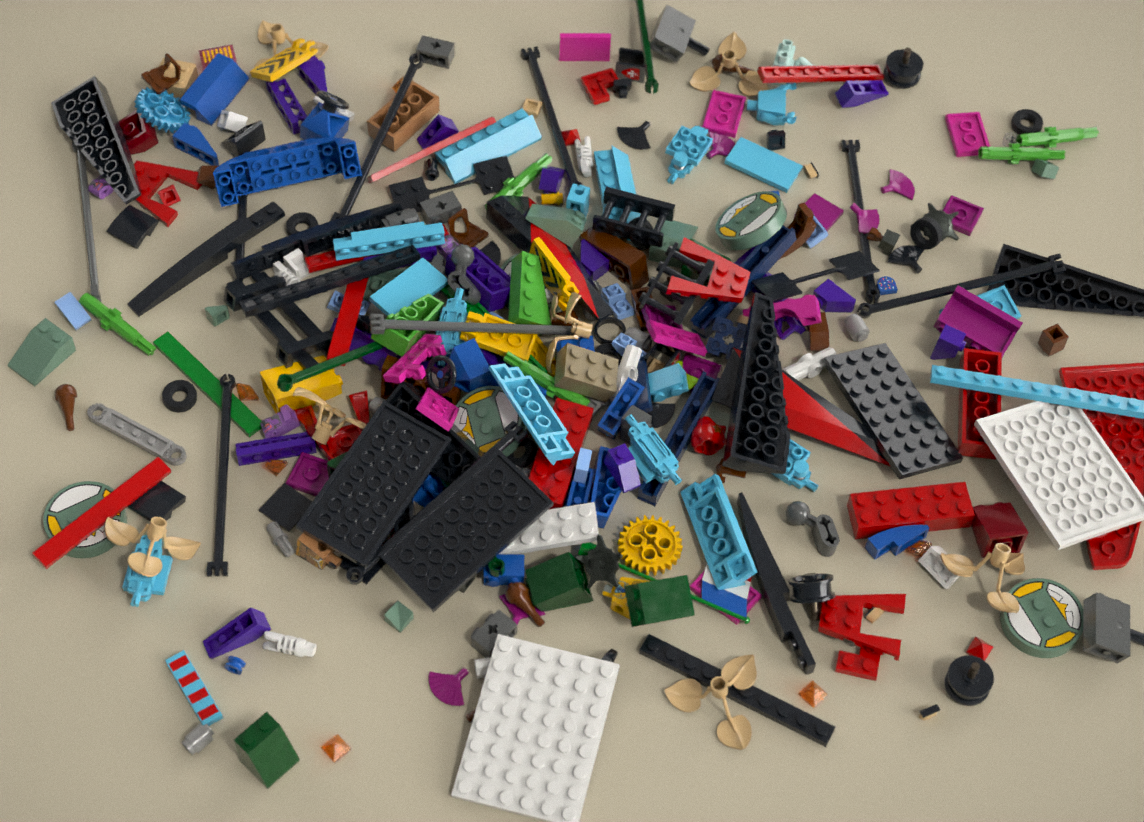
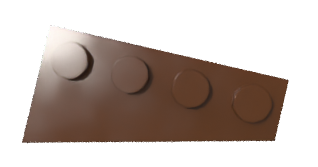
[579,226,649,290]
[380,355,461,406]

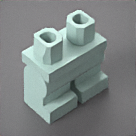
[771,39,796,86]

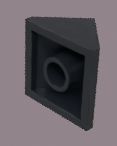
[221,120,266,157]

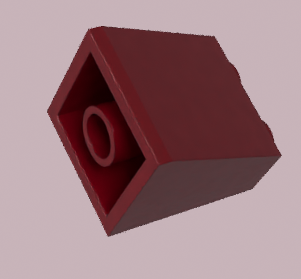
[971,502,1028,558]

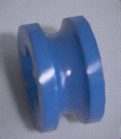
[224,656,246,675]

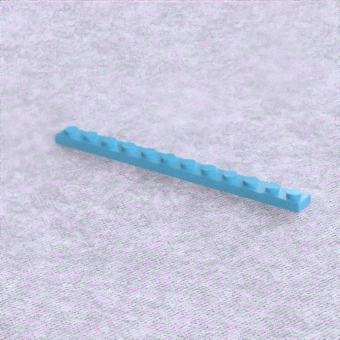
[930,365,1144,419]

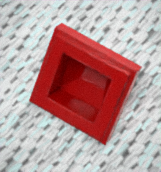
[561,129,581,146]
[157,184,181,207]
[965,636,993,661]

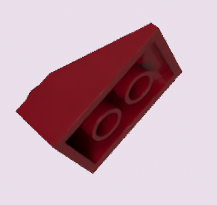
[119,110,159,155]

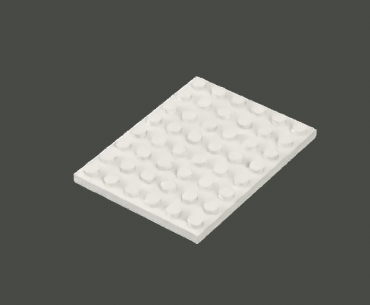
[974,401,1144,550]
[451,634,620,822]

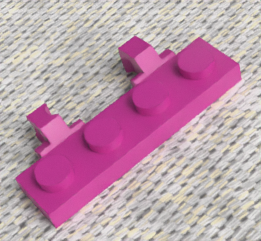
[383,334,447,384]

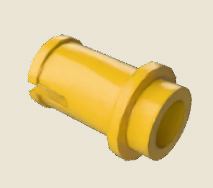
[541,191,563,205]

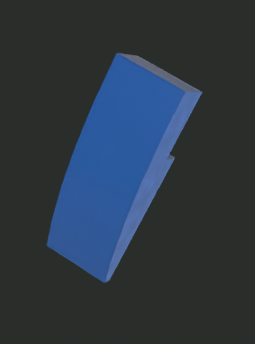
[865,525,929,560]

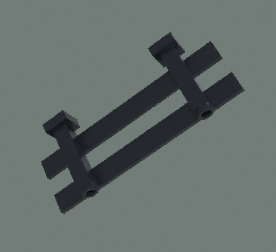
[224,271,334,369]

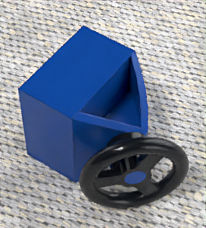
[300,90,349,140]
[426,338,491,394]

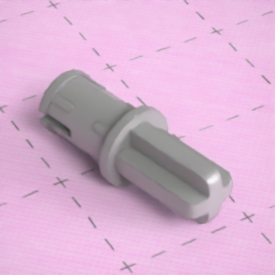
[266,521,295,557]

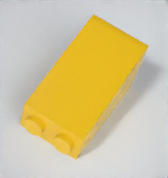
[260,355,343,414]

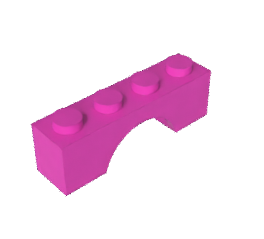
[742,295,822,326]

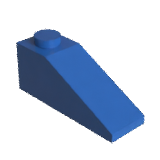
[172,123,219,166]
[597,377,645,440]

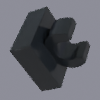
[612,78,632,99]
[767,129,786,151]

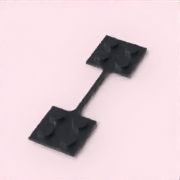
[388,155,515,212]
[751,251,880,302]
[259,483,385,585]

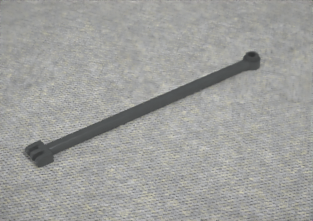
[72,142,102,303]
[369,314,574,336]

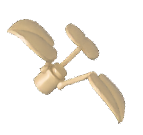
[254,20,329,68]
[690,32,768,96]
[545,292,592,374]
[293,387,367,445]
[105,517,201,577]
[940,543,1025,613]
[665,654,757,750]

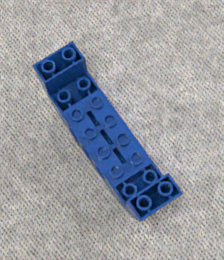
[213,137,362,207]

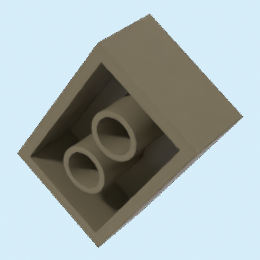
[554,343,619,402]

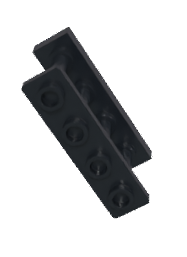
[592,186,675,247]
[638,242,715,328]

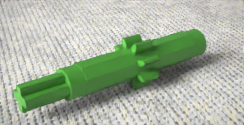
[1016,127,1099,148]
[978,143,1065,164]
[485,153,553,209]
[79,293,156,356]
[503,351,590,406]

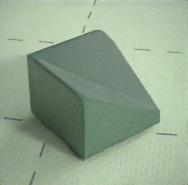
[1032,159,1059,179]
[205,305,230,327]
[384,600,414,633]

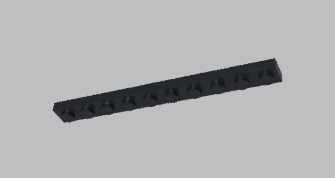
[239,245,421,318]
[639,634,836,747]

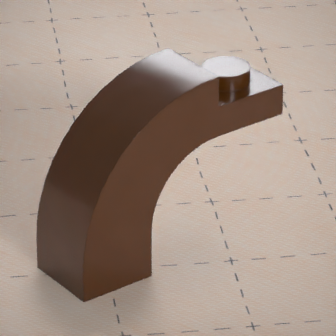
[780,202,817,259]

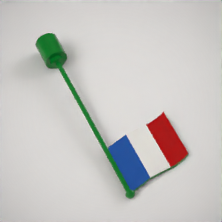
[578,542,752,624]

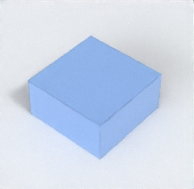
[805,216,829,249]
[573,448,592,484]

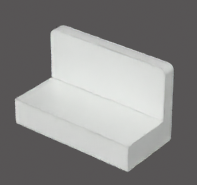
[918,546,961,589]

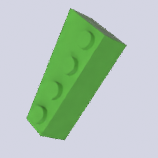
[508,251,551,336]
[371,293,444,357]

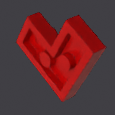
[581,68,618,105]
[835,645,881,681]

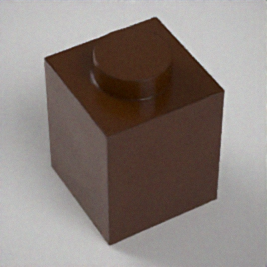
[1038,323,1069,357]

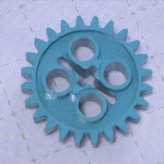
[134,87,191,133]

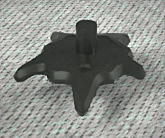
[910,203,959,241]
[575,534,623,589]

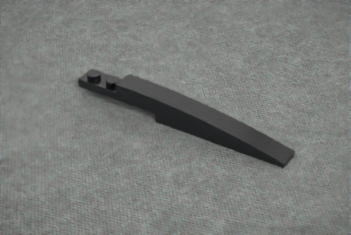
[127,201,285,317]
[231,201,402,280]
[737,492,816,675]

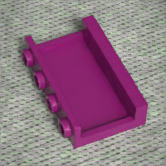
[933,285,1023,358]

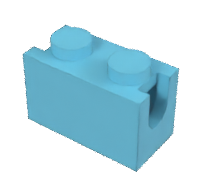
[566,183,590,217]
[648,363,689,403]

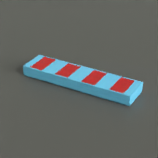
[165,650,223,726]

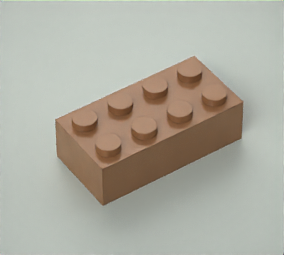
[367,81,440,152]

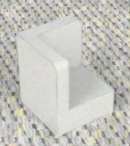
[217,110,248,132]
[283,248,312,280]

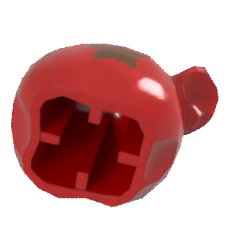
[691,416,726,456]

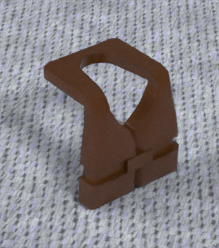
[141,53,181,95]
[447,208,489,248]

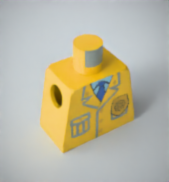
[602,577,649,619]

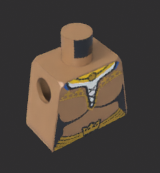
[296,533,342,570]

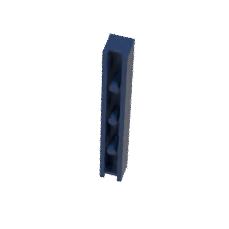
[690,226,797,340]
[637,371,720,507]

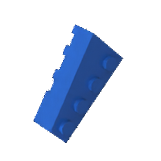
[588,446,622,529]

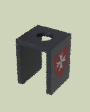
[615,47,646,83]
[644,342,682,368]

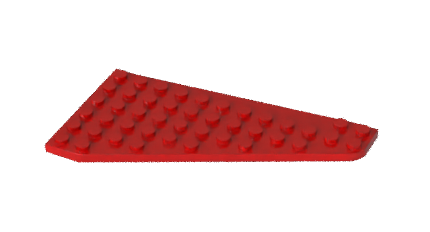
[1059,363,1144,570]

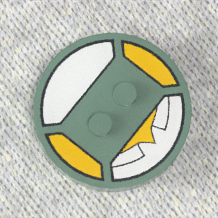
[715,191,787,250]
[454,386,527,457]
[43,481,127,559]
[1000,578,1084,658]

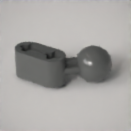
[448,244,481,305]
[786,501,840,557]

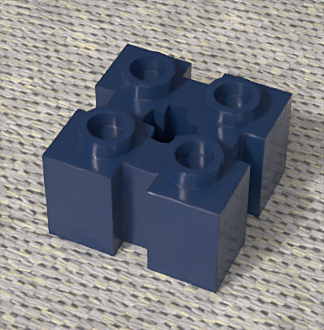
[706,316,747,361]

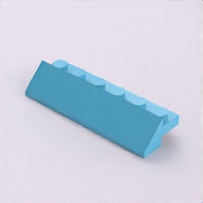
[435,108,542,184]
[594,146,641,241]
[333,221,445,260]
[489,363,575,466]
[680,474,758,590]

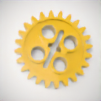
[618,515,683,576]

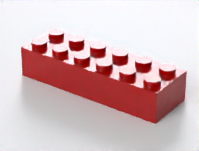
[958,348,1002,460]
[529,398,594,509]
[847,482,975,540]

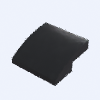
[107,205,159,249]
[128,481,186,521]

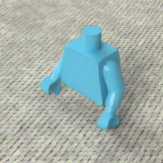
[747,83,797,126]

